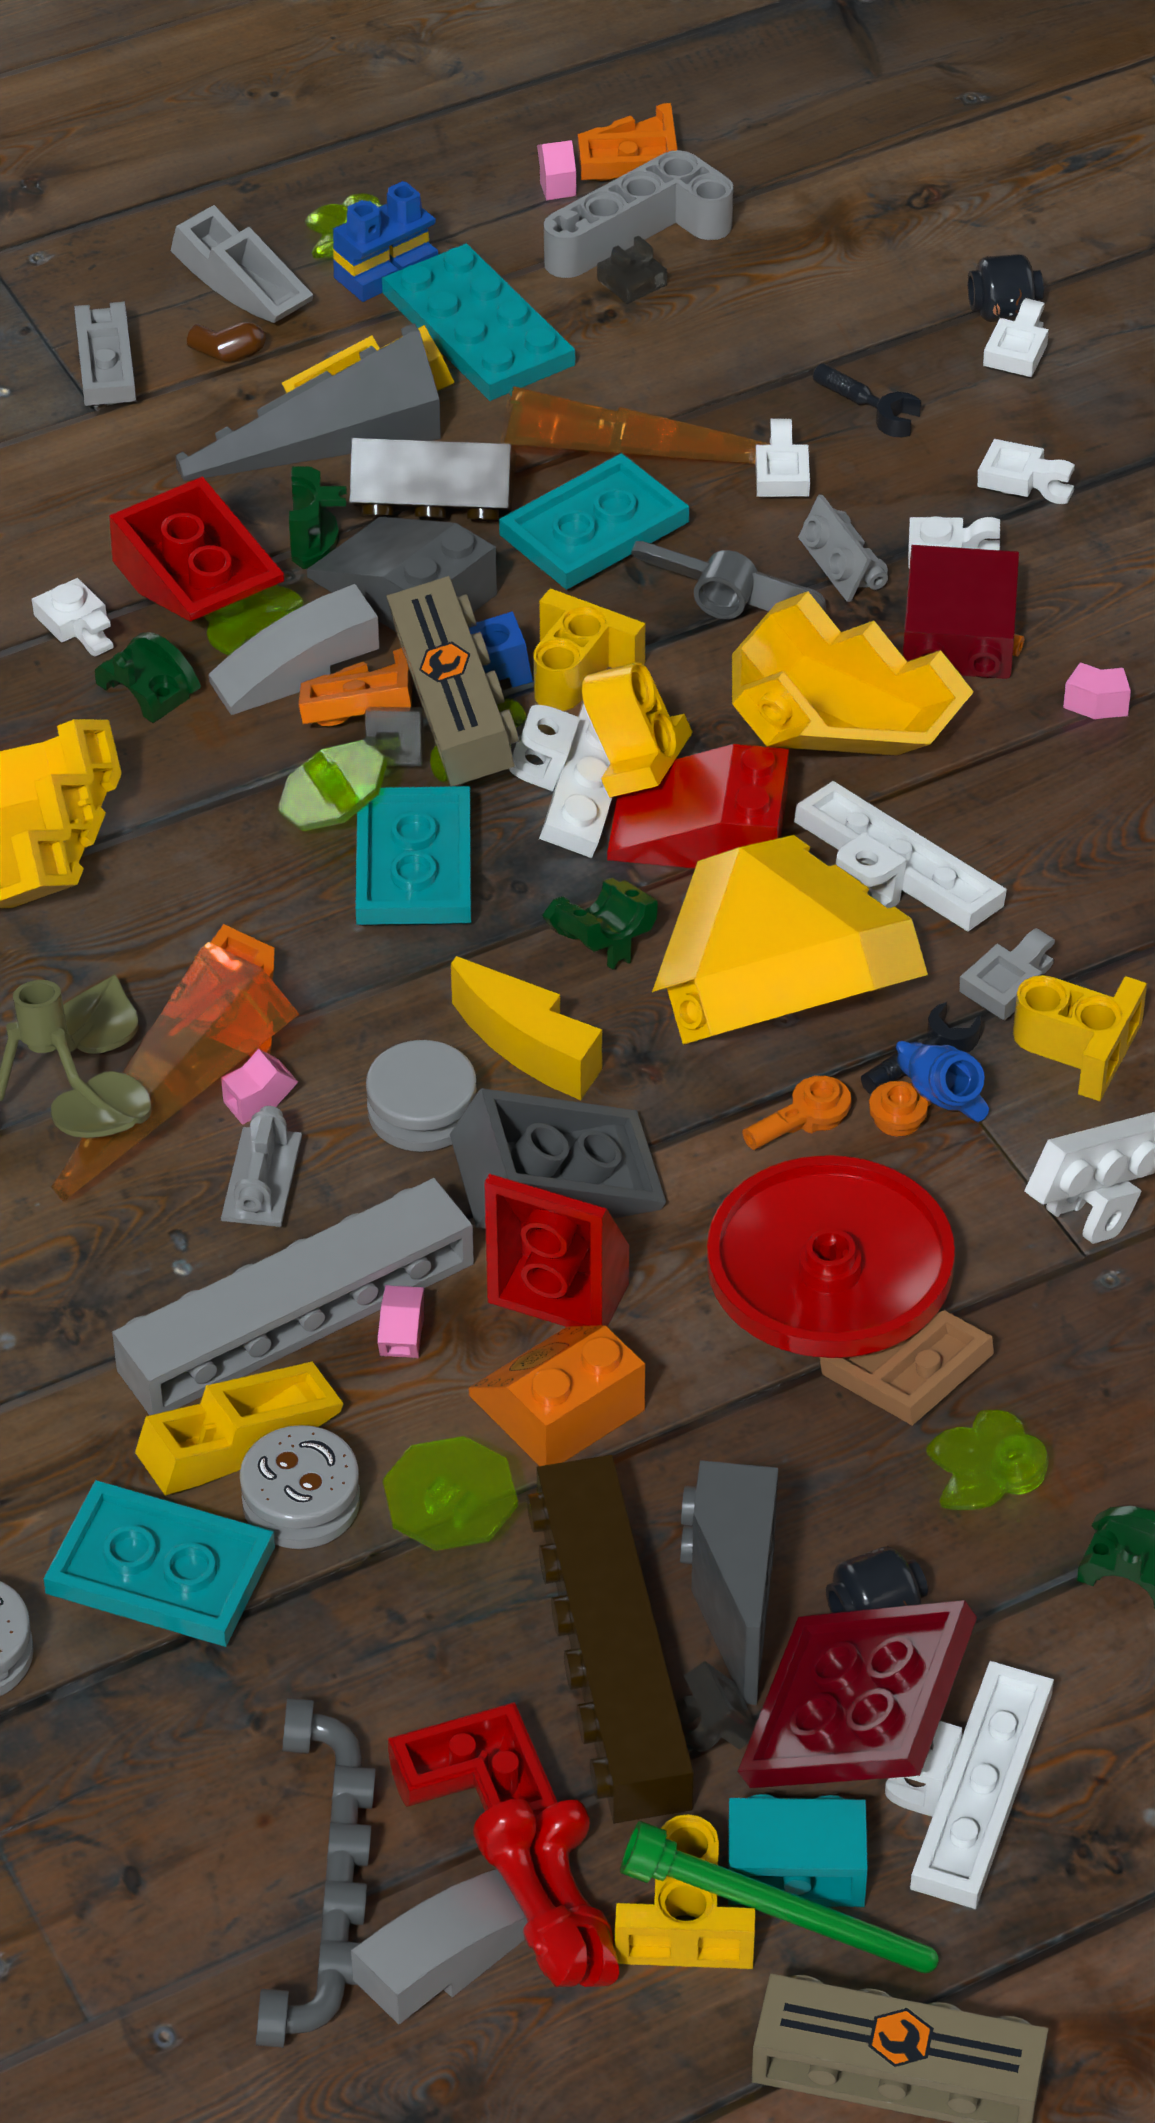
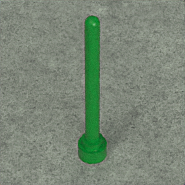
[620,1821,939,1974]

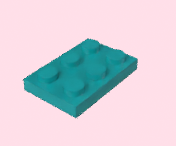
[499,453,689,590]
[355,786,471,925]
[43,1480,275,1647]

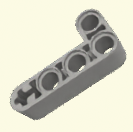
[544,150,733,278]

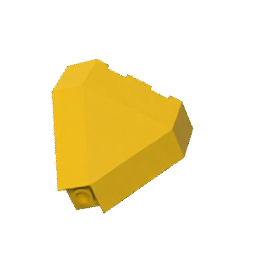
[732,591,974,755]
[0,719,122,908]
[652,835,928,1045]

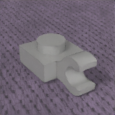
[959,928,1055,1021]

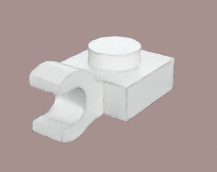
[983,298,1049,377]
[755,419,810,497]
[978,439,1075,504]
[908,516,1000,569]
[32,578,114,656]

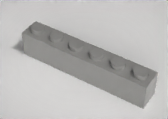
[112,1178,474,1415]

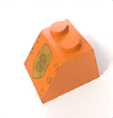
[469,1325,645,1466]

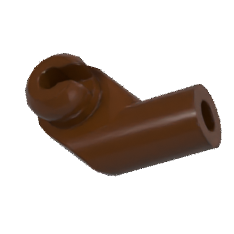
[187,322,266,363]

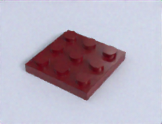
[737,1600,977,1788]

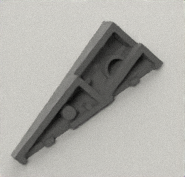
[175,324,441,482]

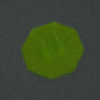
[278,740,388,832]
[382,1436,518,1551]

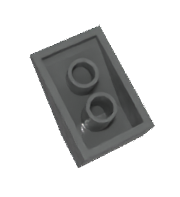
[307,517,497,632]
[450,1088,666,1229]
[680,1460,778,1705]

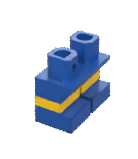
[333,181,438,302]

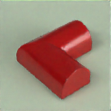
[388,1702,558,1816]

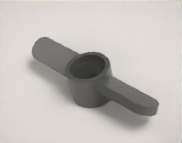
[631,541,826,619]

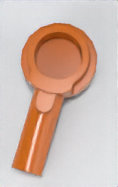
[742,1076,851,1150]
[869,1081,932,1136]

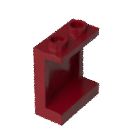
[903,545,1019,679]

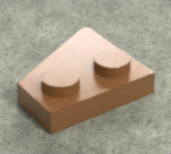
[820,1310,994,1426]

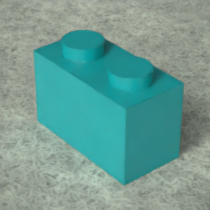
[728,1794,867,1907]

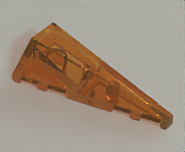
[500,386,770,464]
[51,942,299,1202]

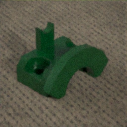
[289,466,347,569]
[95,632,201,723]
[542,878,658,970]
[1077,1506,1155,1609]

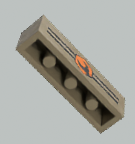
[386,576,519,787]
[752,1973,1048,2123]

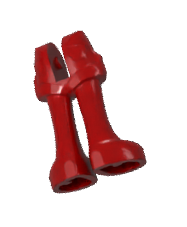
[473,1798,619,1987]

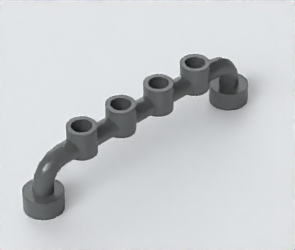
[256,1698,375,2048]

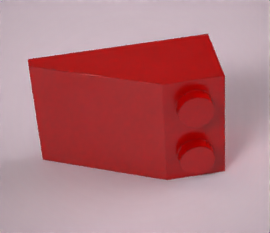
[109,476,284,622]
[607,744,789,869]
[484,1174,629,1327]

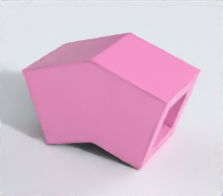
[537,140,576,200]
[1063,662,1131,719]
[221,1049,298,1125]
[378,1285,424,1358]

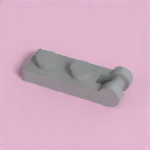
[74,301,136,406]

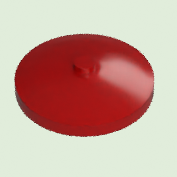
[707,1155,955,1358]

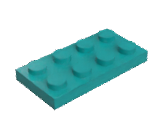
[382,243,575,401]

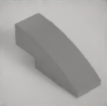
[170,205,313,323]
[209,584,379,715]
[351,1869,528,2024]

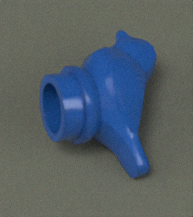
[896,1040,989,1122]

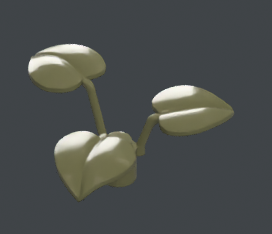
[0,975,152,1138]

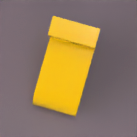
[533,588,645,711]
[582,662,693,798]
[1013,975,1147,1101]
[615,1814,755,1969]

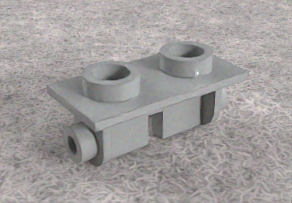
[798,495,888,602]
[221,1106,302,1227]

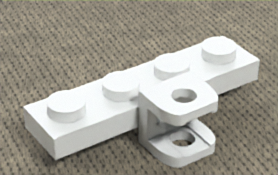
[509,702,612,858]
[794,781,1007,931]
[1024,1112,1155,1244]
[885,1661,1054,1909]

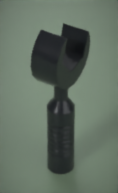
[813,363,921,438]
[861,1002,981,1094]

